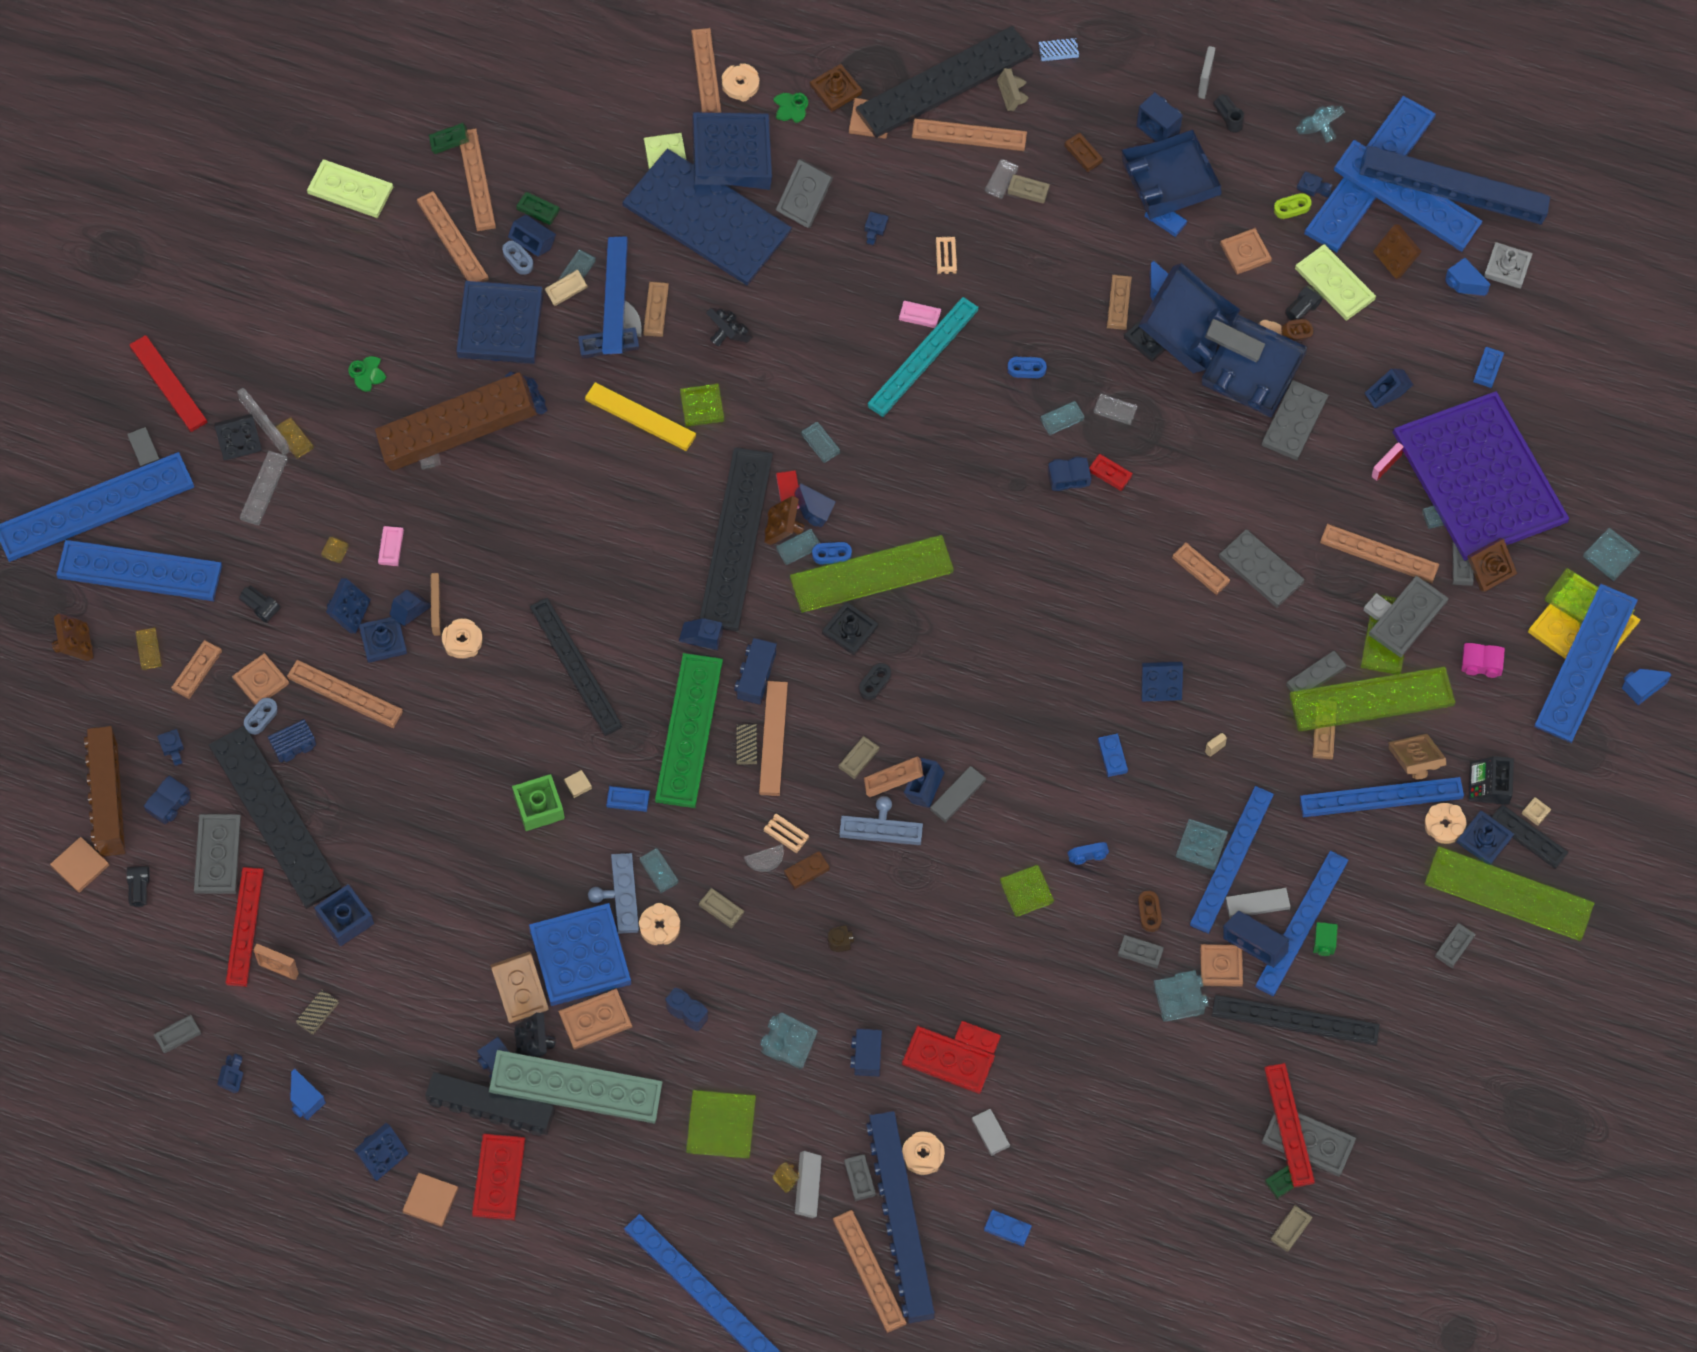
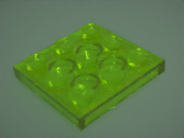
[686,1090,756,1158]

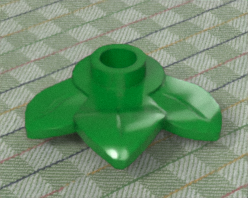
[773,93,808,123]
[348,356,386,392]

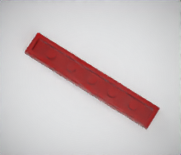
[129,335,207,432]
[226,867,264,987]
[1264,1063,1315,1188]

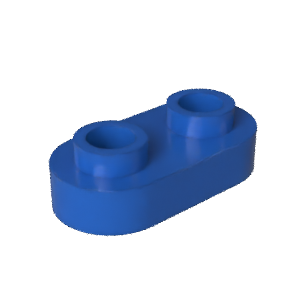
[1007,357,1047,378]
[812,542,852,565]
[1067,842,1109,865]

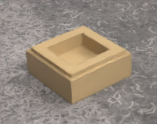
[1205,733,1227,757]
[564,770,592,798]
[1522,797,1551,826]

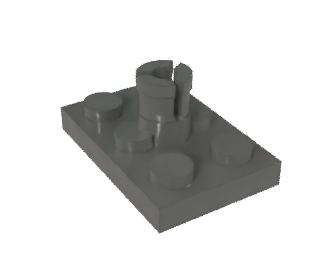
[776,159,834,228]

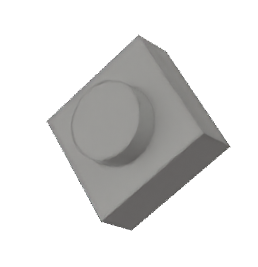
[1363,593,1392,621]

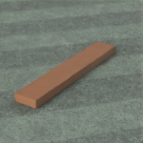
[692,28,721,113]
[912,118,1027,151]
[460,129,496,231]
[417,191,489,282]
[1320,524,1439,583]
[287,660,403,728]
[759,681,788,796]
[833,1210,906,1333]

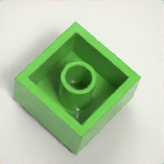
[512,774,565,831]

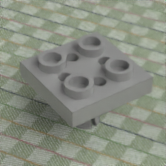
[1484,242,1532,289]

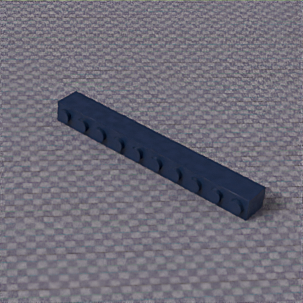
[1359,146,1550,225]
[866,1111,934,1323]

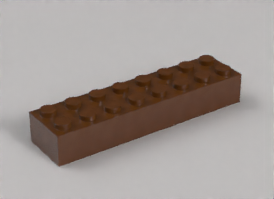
[375,372,537,471]

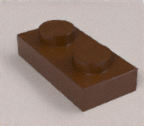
[1064,133,1103,172]
[784,851,830,890]

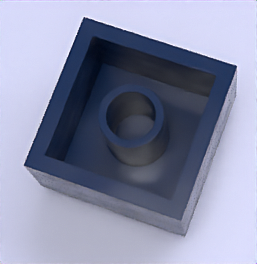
[1137,92,1183,142]
[314,884,374,947]

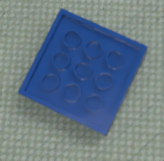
[529,903,631,1006]

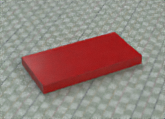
[902,1026,995,1094]
[472,1134,525,1221]

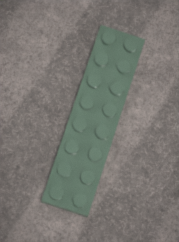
[489,1050,662,1124]

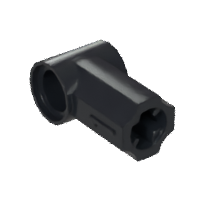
[1213,94,1244,133]
[1285,285,1323,321]
[239,585,281,623]
[127,866,150,907]

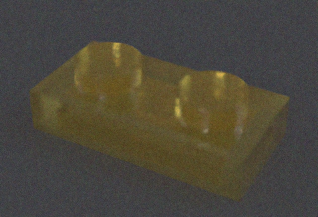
[274,417,313,459]
[135,628,162,670]

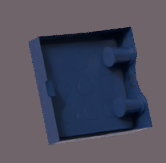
[692,112,772,190]
[1122,130,1221,220]
[1138,263,1240,373]
[457,281,544,364]
[1202,314,1307,418]

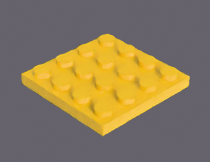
[1528,574,1640,659]

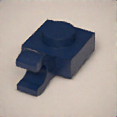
[1297,171,1332,198]
[865,212,888,245]
[158,729,184,766]
[217,1054,243,1093]

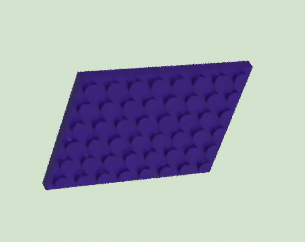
[1393,391,1569,561]

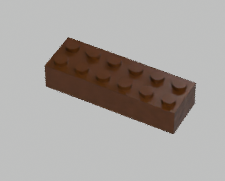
[84,726,126,857]

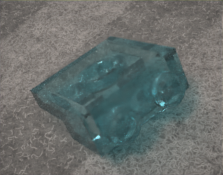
[1154,970,1208,1022]
[760,1012,818,1069]

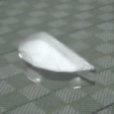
[744,844,784,872]

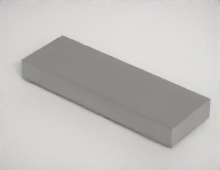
[1225,888,1290,919]
[795,1151,822,1218]

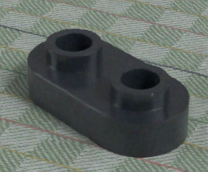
[859,663,891,700]

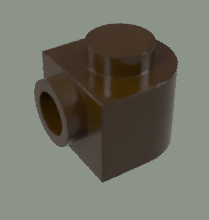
[828,925,854,952]

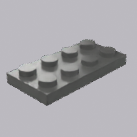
[1261,380,1328,461]
[1219,529,1305,608]
[1369,576,1449,658]
[194,814,241,894]
[1262,1112,1356,1177]

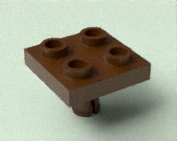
[810,64,862,112]
[1373,224,1422,279]
[764,496,805,545]
[1467,538,1517,592]
[52,613,94,661]

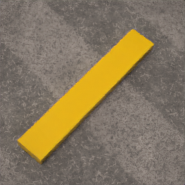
[585,383,696,451]

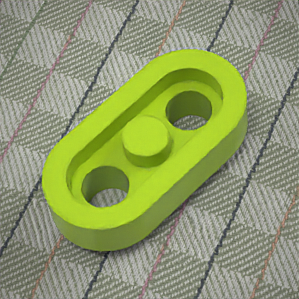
[1274,193,1311,219]

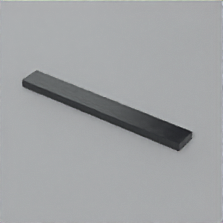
[530,598,622,737]
[1212,995,1380,1046]

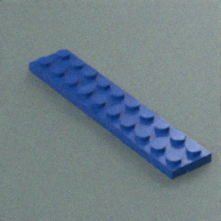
[1304,96,1435,253]
[0,452,194,562]

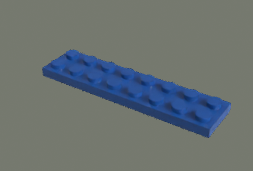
[1333,140,1482,252]
[57,540,222,601]
[1534,584,1638,743]

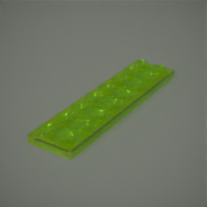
[790,535,954,613]
[1289,667,1455,731]
[1425,846,1594,941]

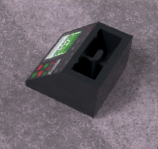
[1468,756,1514,805]

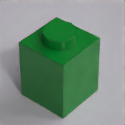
[1313,922,1338,956]

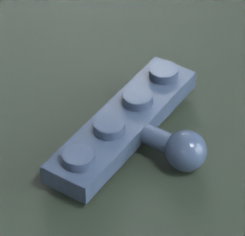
[840,796,923,845]
[588,853,639,934]

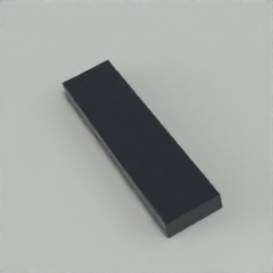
[1491,804,1568,869]

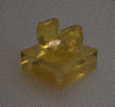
[321,537,348,563]
[772,1162,800,1193]

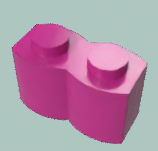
[1461,643,1505,678]

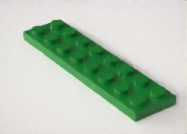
[655,653,723,808]

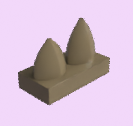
[997,69,1029,111]

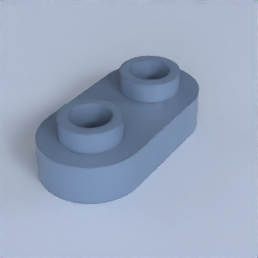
[503,241,533,275]
[244,698,278,735]

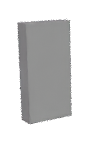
[972,1109,1010,1156]

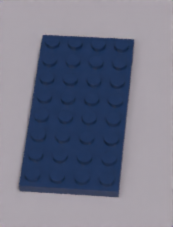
[623,148,792,285]

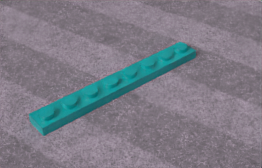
[868,297,978,417]

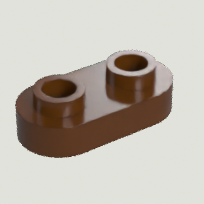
[1281,319,1313,341]
[1138,891,1162,932]

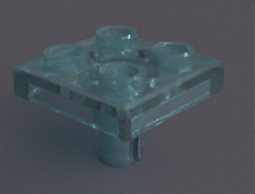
[1296,105,1345,143]
[1176,819,1228,870]

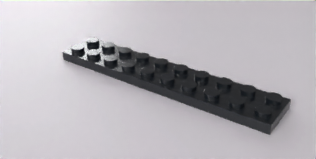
[856,26,1033,138]
[700,447,773,632]
[209,726,342,909]

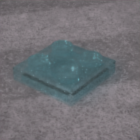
[1583,528,1640,581]

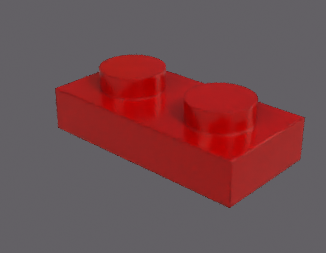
[1089,454,1133,491]
[954,1021,1001,1054]

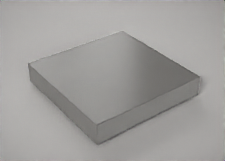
[1198,46,1216,99]

